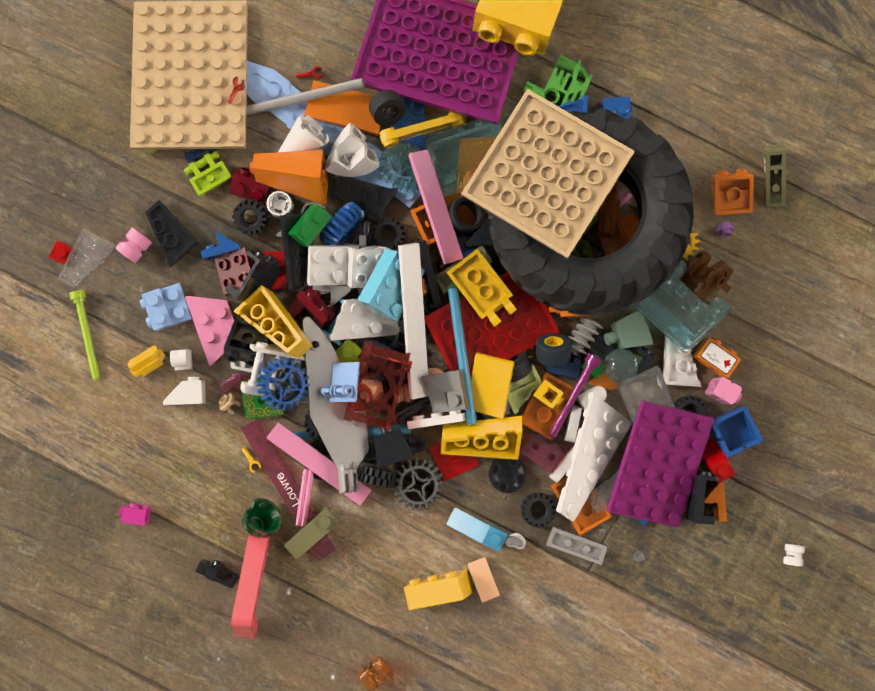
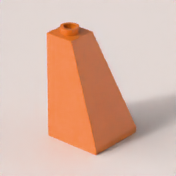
[250,150,329,205]

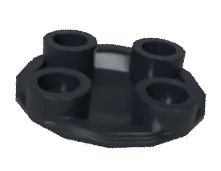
[488,458,527,493]

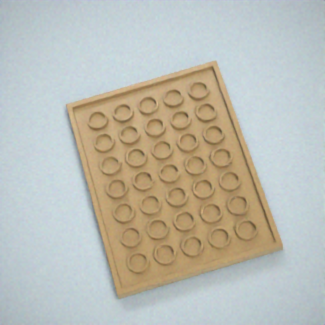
[130,0,248,150]

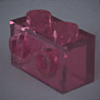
[519,432,565,474]

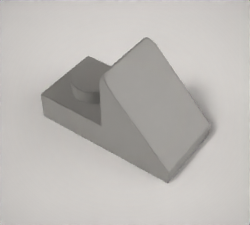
[313,285,353,307]

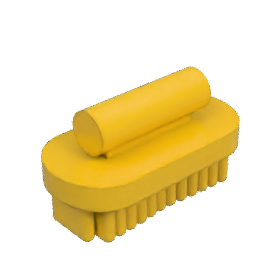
[128,345,165,377]

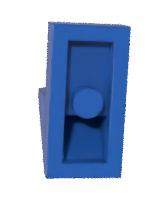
[201,231,242,261]

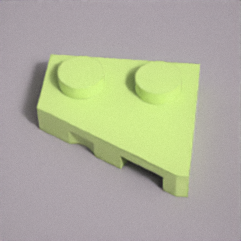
[508,364,542,414]

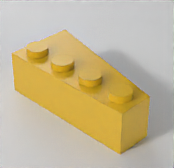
[234,285,313,359]
[441,416,522,460]

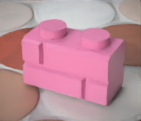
[705,377,742,404]

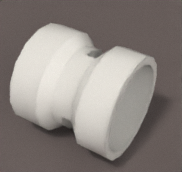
[783,544,805,566]

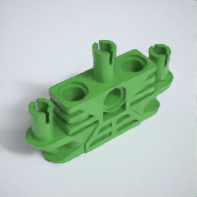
[523,55,593,106]

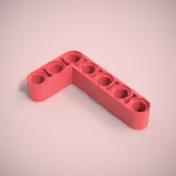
[231,534,270,639]

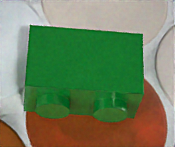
[288,204,332,247]

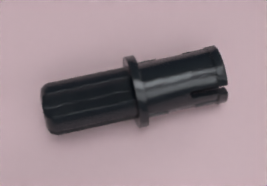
[394,397,431,424]

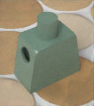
[604,309,653,350]

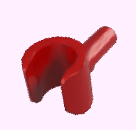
[296,66,323,80]

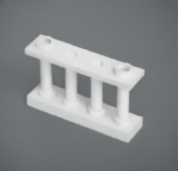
[240,342,309,404]

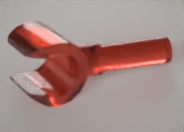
[227,76,245,104]

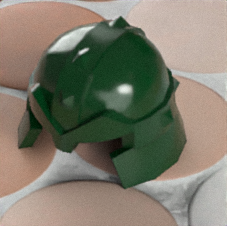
[241,498,283,537]

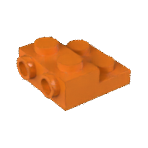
[711,169,754,215]
[595,213,639,256]

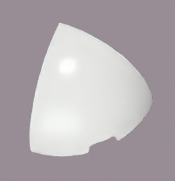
[325,123,379,177]

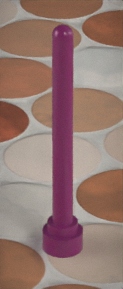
[549,353,602,438]

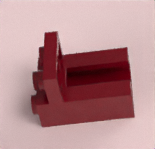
[286,287,337,331]

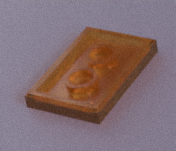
[457,136,497,196]

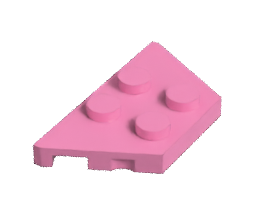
[185,296,235,366]

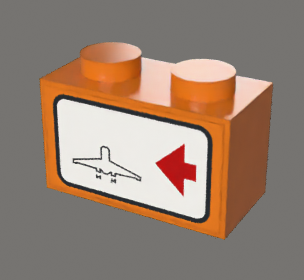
[693,337,741,379]

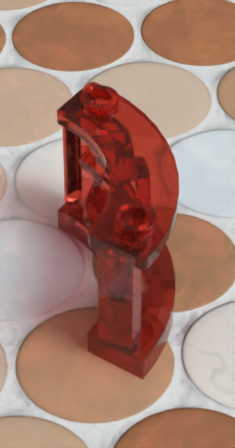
[343,340,413,431]

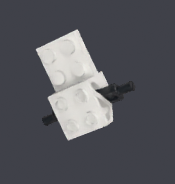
[307,221,390,296]

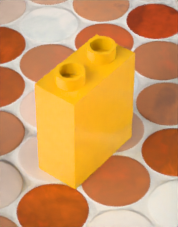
[472,0,564,56]

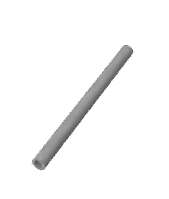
[246,78,365,116]

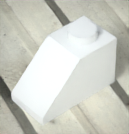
[163,377,206,405]

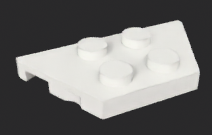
[329,299,400,341]

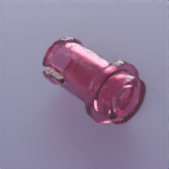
[219,371,245,393]

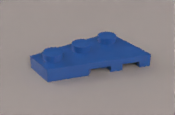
[392,98,425,150]

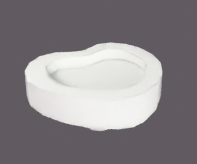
[505,533,526,549]

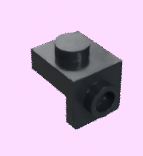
[633,347,655,378]

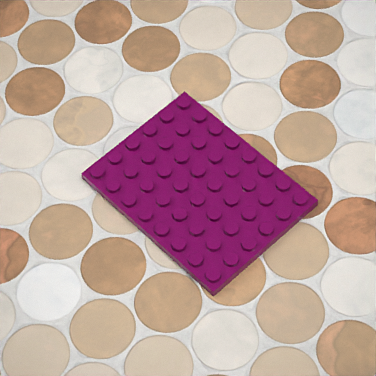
[351,0,519,125]

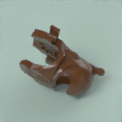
[671,250,734,316]

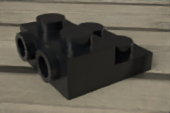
[224,318,270,367]

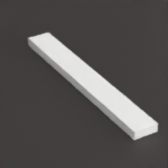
[398,243,428,399]

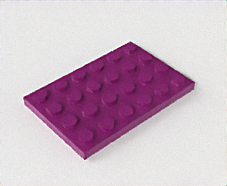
[607,400,714,527]

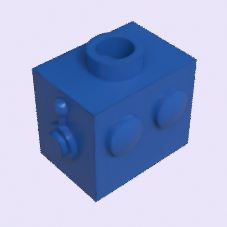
[599,97,632,119]

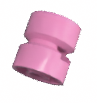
[116,227,152,264]

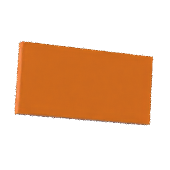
[304,80,385,136]

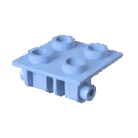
[321,362,360,402]

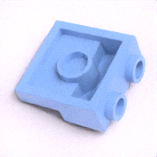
[140,283,193,331]

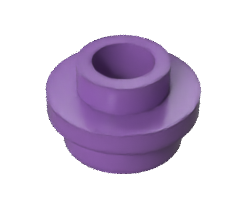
[715,222,735,238]

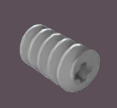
[568,317,603,359]

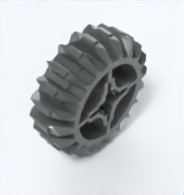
[393,458,445,511]

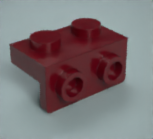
[229,167,270,206]

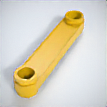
[379,112,467,148]

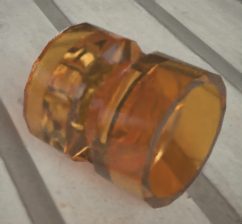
[357,655,394,691]

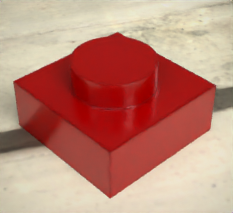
[48,240,76,266]

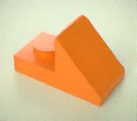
[704,482,727,522]

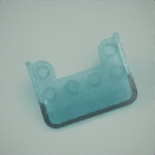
[424,120,502,189]
[634,260,733,351]

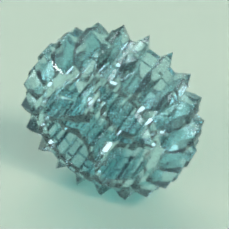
[379,141,423,192]

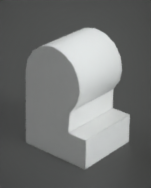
[170,349,193,370]
[577,386,607,410]

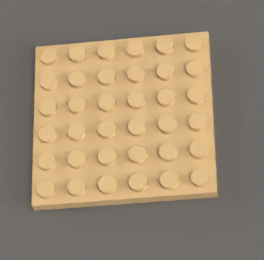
[461,89,635,259]

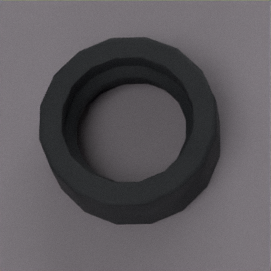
[447,196,485,235]

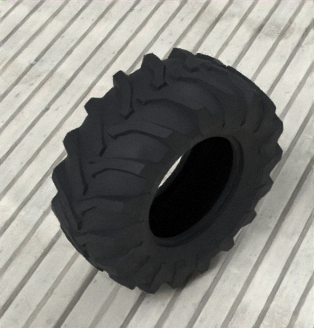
[489,109,694,315]

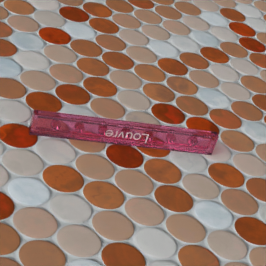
[240,418,336,560]

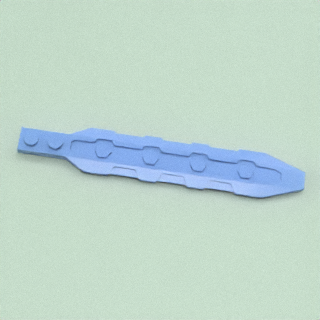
[247,61,421,209]

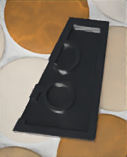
[145,200,199,268]

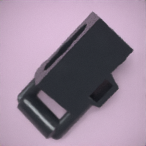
[195,559,239,588]

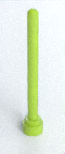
[69,290,100,381]

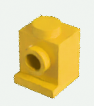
[532,379,564,409]

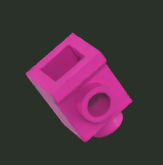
[119,503,152,526]

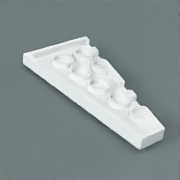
[556,392,632,522]

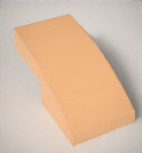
[467,557,500,603]

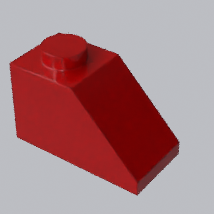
[701,440,736,484]

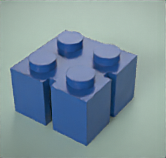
[710,405,763,458]

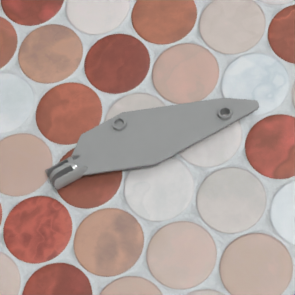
[302,317,369,494]

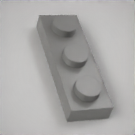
[546,526,608,565]

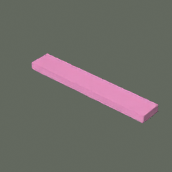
[408,149,463,265]
[266,422,372,505]

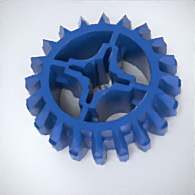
[320,202,364,245]
[256,358,310,411]

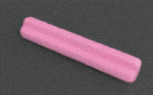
[296,469,314,527]

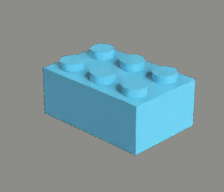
[358,249,425,322]

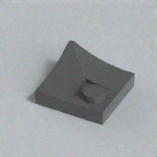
[421,369,470,414]

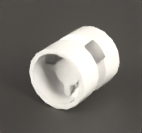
[267,191,295,220]

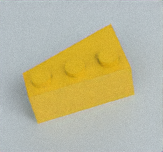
[404,568,474,610]

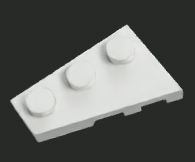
[662,327,701,387]

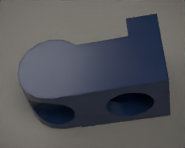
[544,358,582,378]

